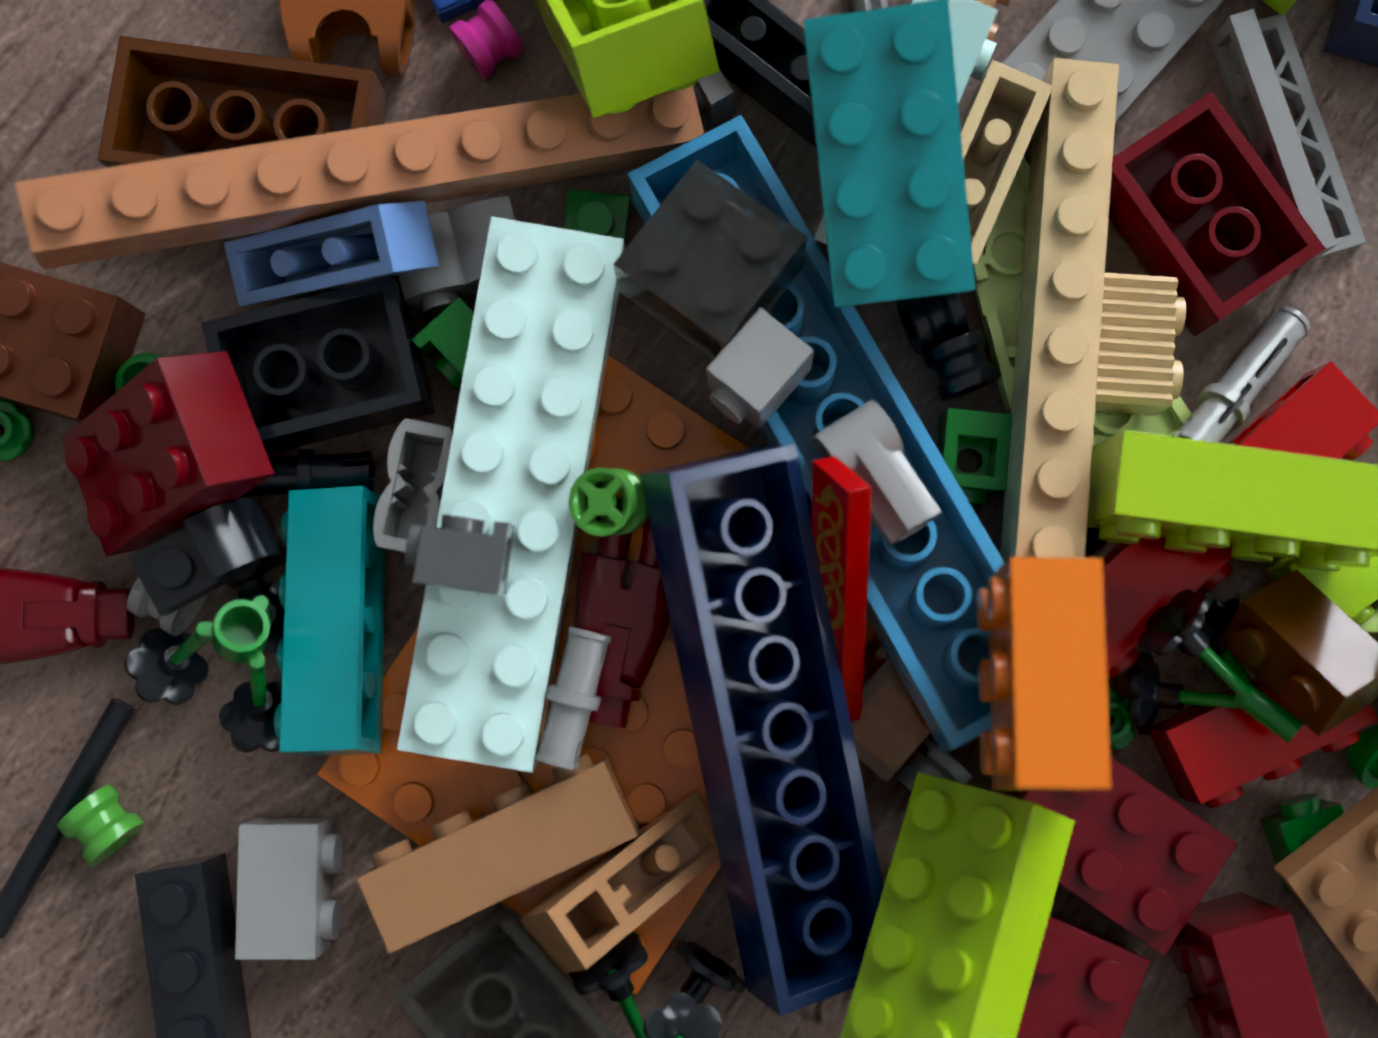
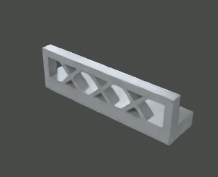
[1208,9,1366,264]

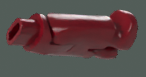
[574,498,670,728]
[0,568,134,665]

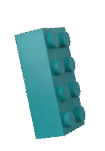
[803,0,976,307]

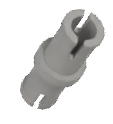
[535,626,612,770]

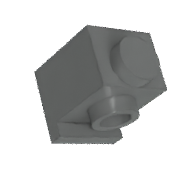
[405,515,515,594]

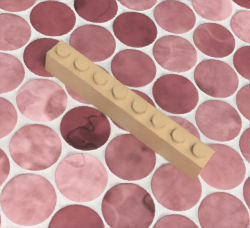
[1000,58,1119,563]

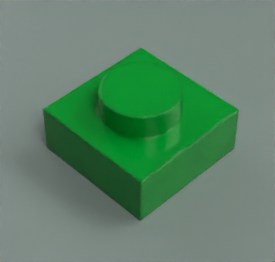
[563,189,631,248]

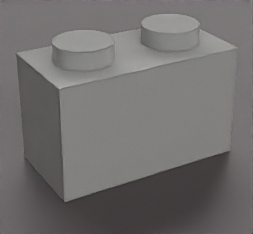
[235,818,343,960]

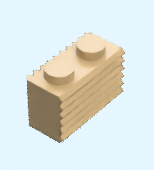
[1095,273,1186,416]

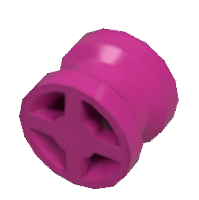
[448,0,525,80]

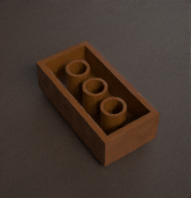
[97,36,388,168]

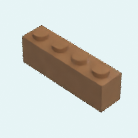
[356,753,640,954]

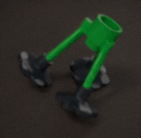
[124,579,284,753]

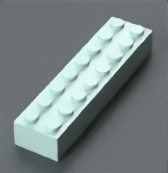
[397,216,625,773]

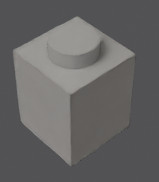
[706,307,814,429]

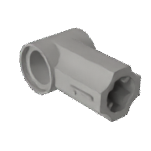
[812,400,941,547]

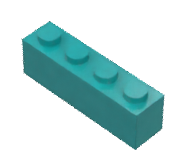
[274,486,386,756]

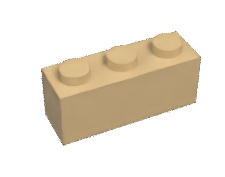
[960,60,1053,268]

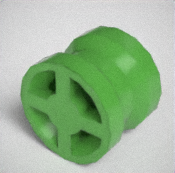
[568,467,648,537]
[57,784,145,867]

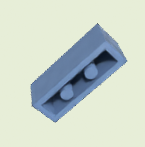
[224,201,439,307]

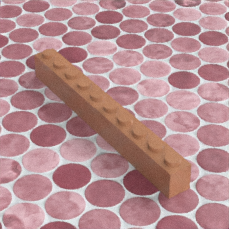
[15,86,704,269]

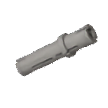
[1172,306,1311,443]

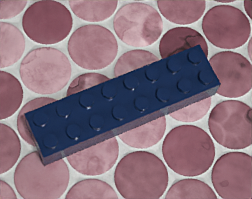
[640,444,883,1016]

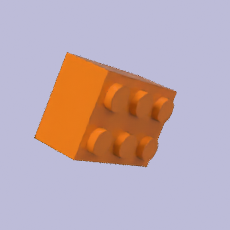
[977,557,1111,792]

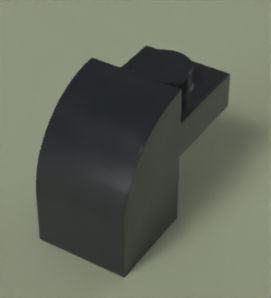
[128,498,287,616]

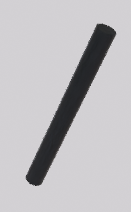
[0,698,135,938]

